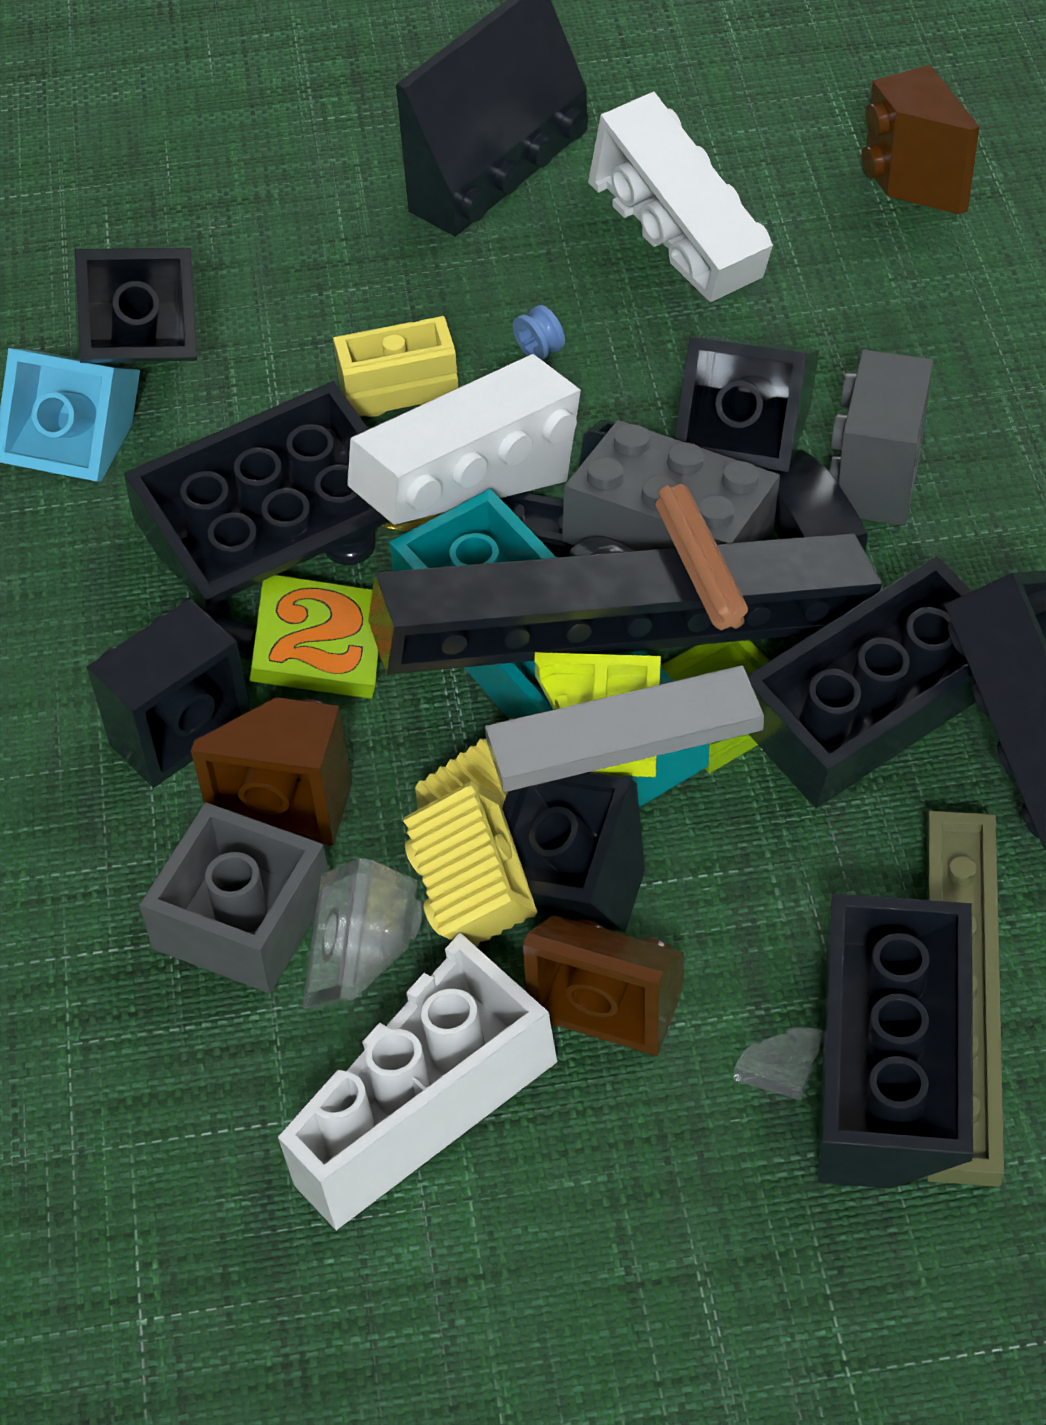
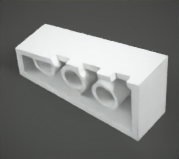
[588,92,773,302]
[347,354,581,525]
[278,933,557,1230]

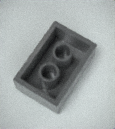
[562,420,780,551]

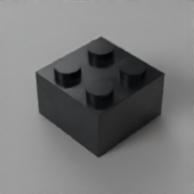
[87,599,251,788]

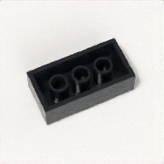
[747,556,976,808]

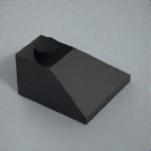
[502,772,645,932]

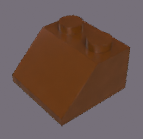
[861,65,979,214]
[191,698,352,845]
[523,915,684,1056]

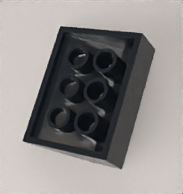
[396,0,588,237]
[124,381,390,607]

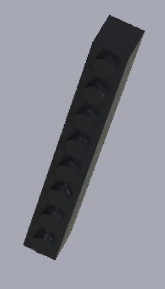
[368,533,882,675]

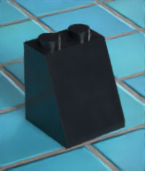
[75,248,197,363]
[675,334,819,472]

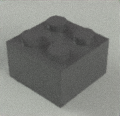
[830,350,934,526]
[139,802,332,994]

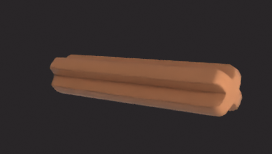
[656,484,748,630]

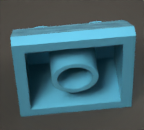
[0,348,140,482]

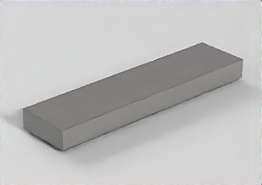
[485,665,764,792]

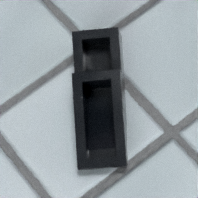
[759,449,868,553]

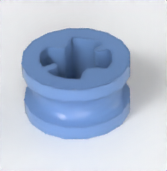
[513,305,565,360]

